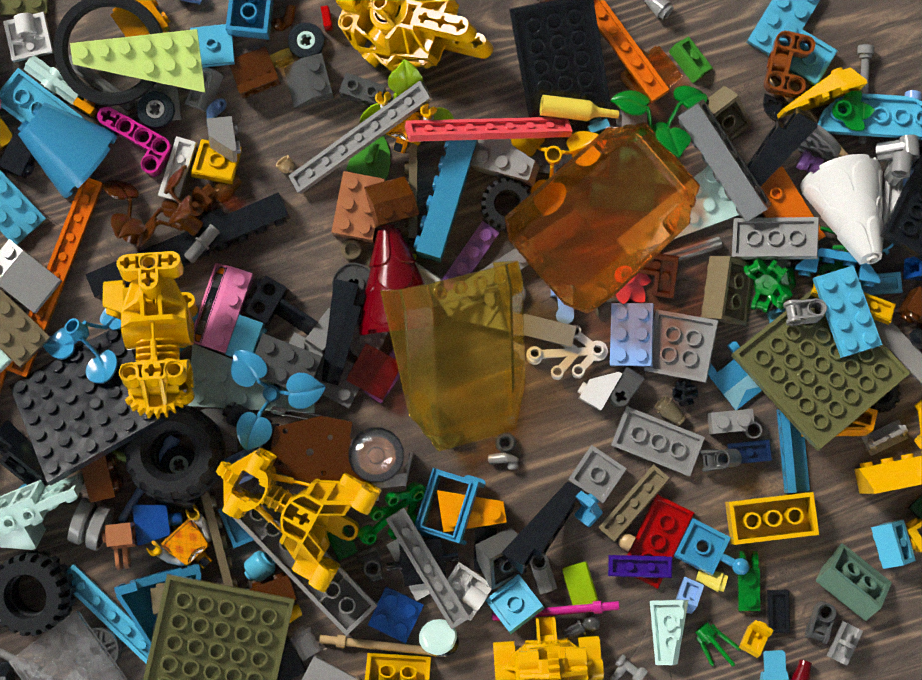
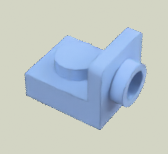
[675,577,704,614]

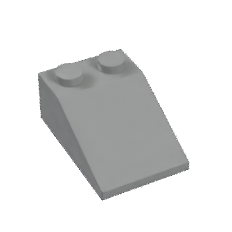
[0,239,62,314]

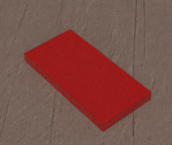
[627,494,695,589]

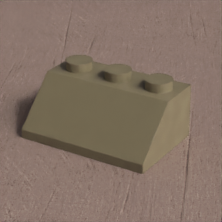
[701,256,753,326]

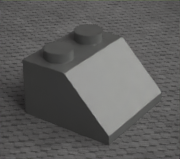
[284,53,334,109]
[475,527,527,590]

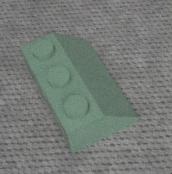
[815,543,892,621]

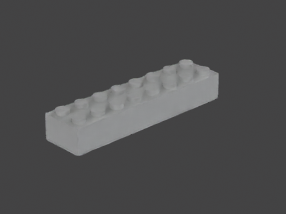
[233,482,377,636]

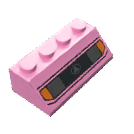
[194,263,255,354]

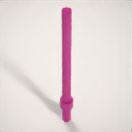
[492,601,620,621]

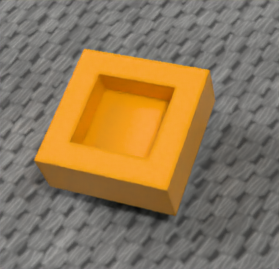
[73,97,98,119]

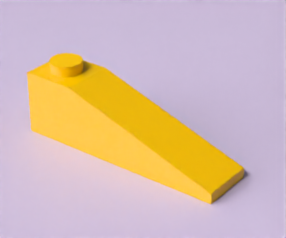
[777,67,867,119]

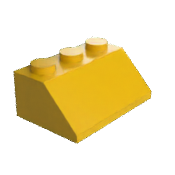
[365,653,431,680]

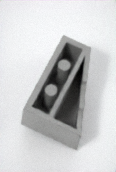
[470,139,540,187]

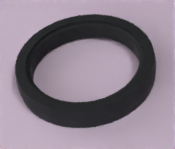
[54,0,163,106]

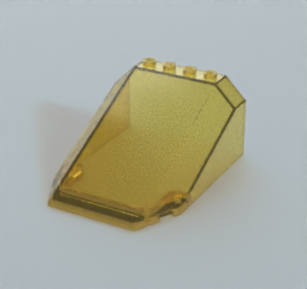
[381,260,525,452]

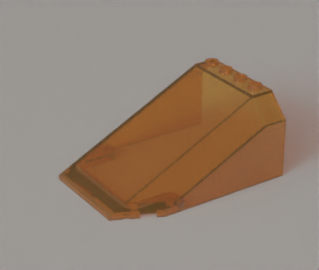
[504,122,700,314]

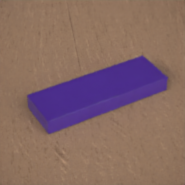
[608,555,672,578]

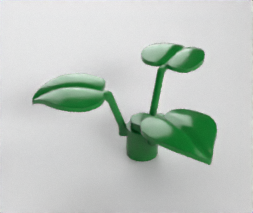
[611,86,708,158]

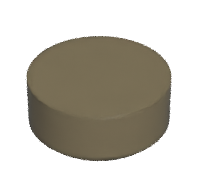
[341,240,362,261]

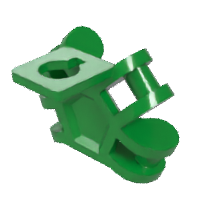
[744,258,796,314]

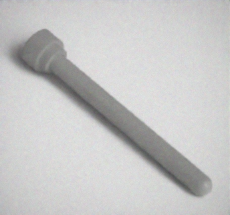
[857,44,874,144]

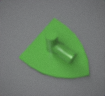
[346,136,391,181]

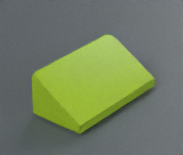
[562,561,599,605]

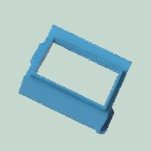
[415,468,486,545]

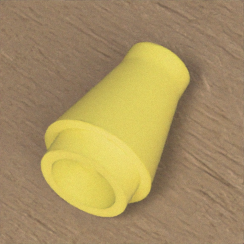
[696,570,728,592]

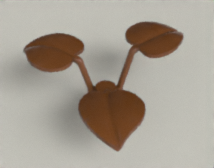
[137,164,203,253]
[104,180,179,244]

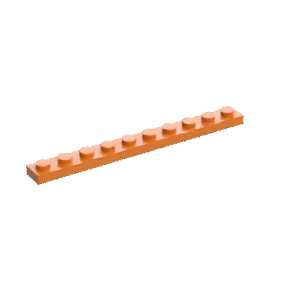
[7,178,104,377]

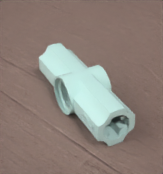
[24,56,83,107]

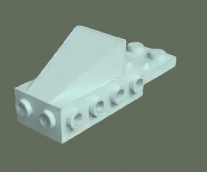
[0,472,85,550]

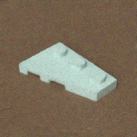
[650,600,689,665]

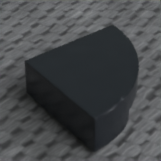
[763,93,784,121]

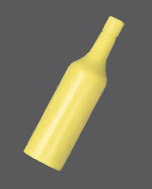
[539,95,619,121]

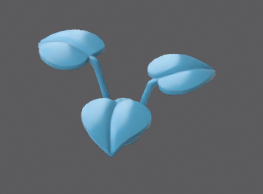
[43,308,121,383]
[231,350,325,450]

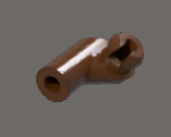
[271,5,296,31]

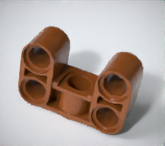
[764,31,815,98]

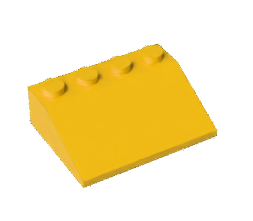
[854,451,922,494]

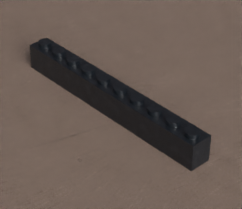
[85,192,290,301]

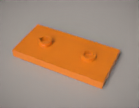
[761,166,826,241]

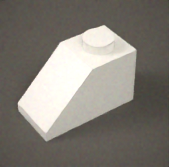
[577,372,622,411]

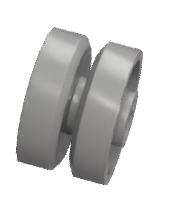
[68,497,114,551]

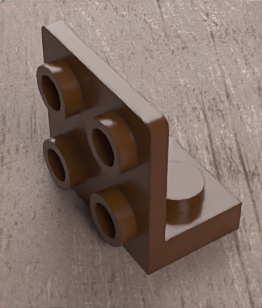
[229,46,281,99]

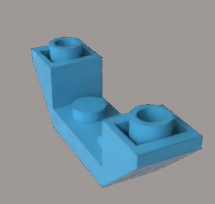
[794,248,881,287]

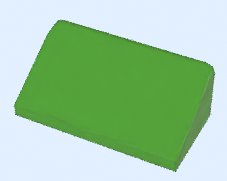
[669,36,713,83]

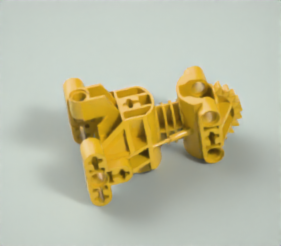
[103,251,198,419]
[216,448,382,592]
[493,616,604,680]

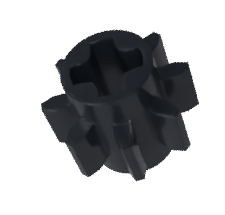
[672,380,698,406]

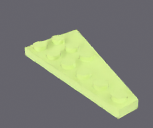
[70,29,206,93]

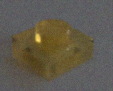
[270,47,294,68]

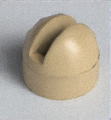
[276,155,294,174]
[618,533,636,552]

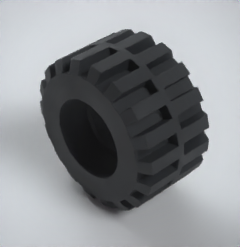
[481,178,534,233]

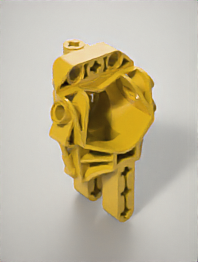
[336,0,494,72]

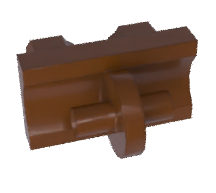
[191,184,217,217]

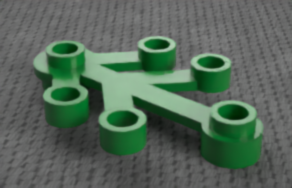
[358,482,426,545]

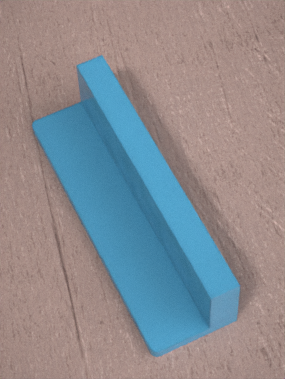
[776,409,810,493]

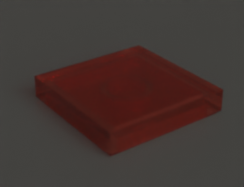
[346,343,403,400]

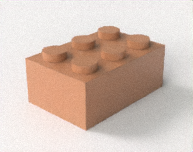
[331,171,385,243]

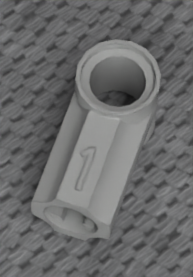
[876,135,920,162]
[884,151,913,186]
[529,554,557,594]

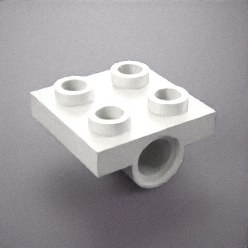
[3,12,54,63]
[447,562,491,621]

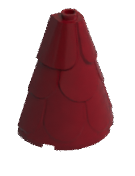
[358,225,442,336]

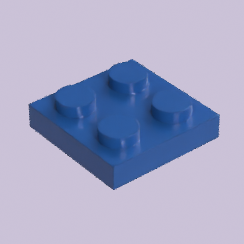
[368,586,424,644]

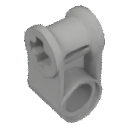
[783,298,827,326]

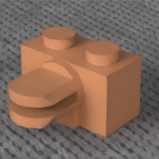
[102,522,138,570]

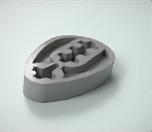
[797,124,841,160]

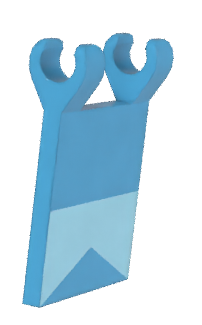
[708,341,762,410]

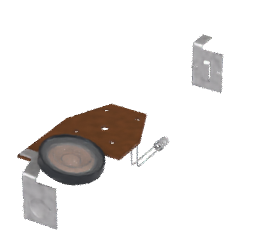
[270,406,413,503]

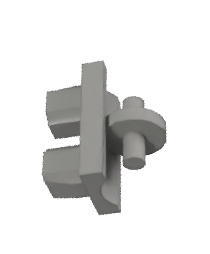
[826,621,863,665]

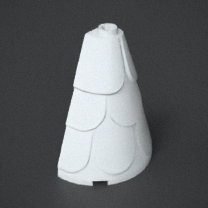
[800,154,884,264]

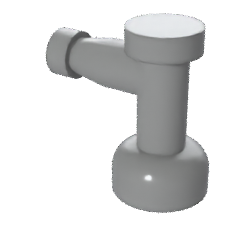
[610,654,648,680]

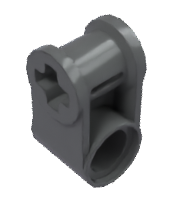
[610,367,645,408]
[700,449,742,472]
[805,601,836,644]

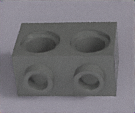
[339,73,386,107]

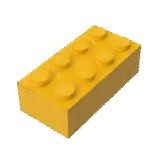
[725,492,819,545]

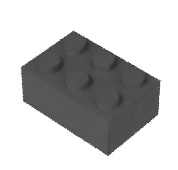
[255,334,324,388]

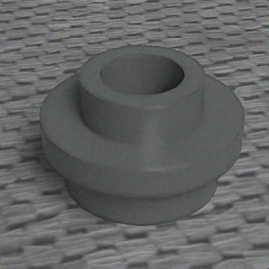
[495,432,516,453]

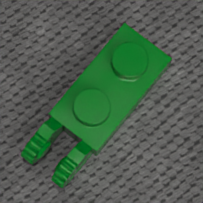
[737,551,760,611]

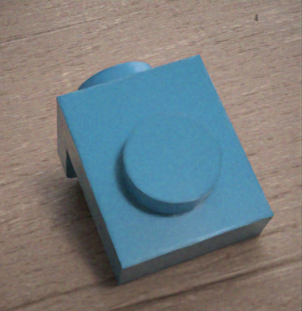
[574,490,603,527]

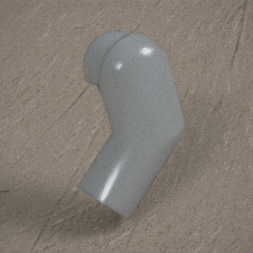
[488,453,519,470]

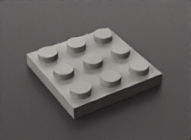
[644,309,719,383]

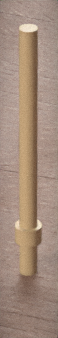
[319,635,446,657]

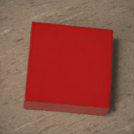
[320,5,333,32]

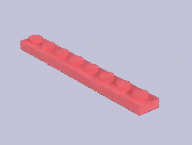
[405,117,573,142]

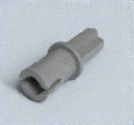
[184,224,220,263]

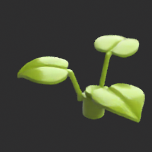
[360,59,454,123]

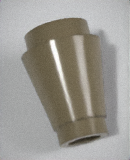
[655,396,686,426]

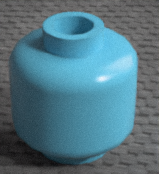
[244,551,276,582]

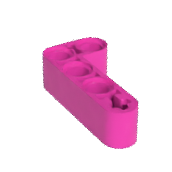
[97,107,173,177]

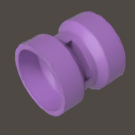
[795,150,824,174]

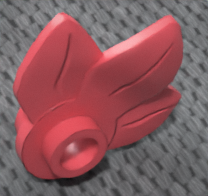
[615,267,651,304]

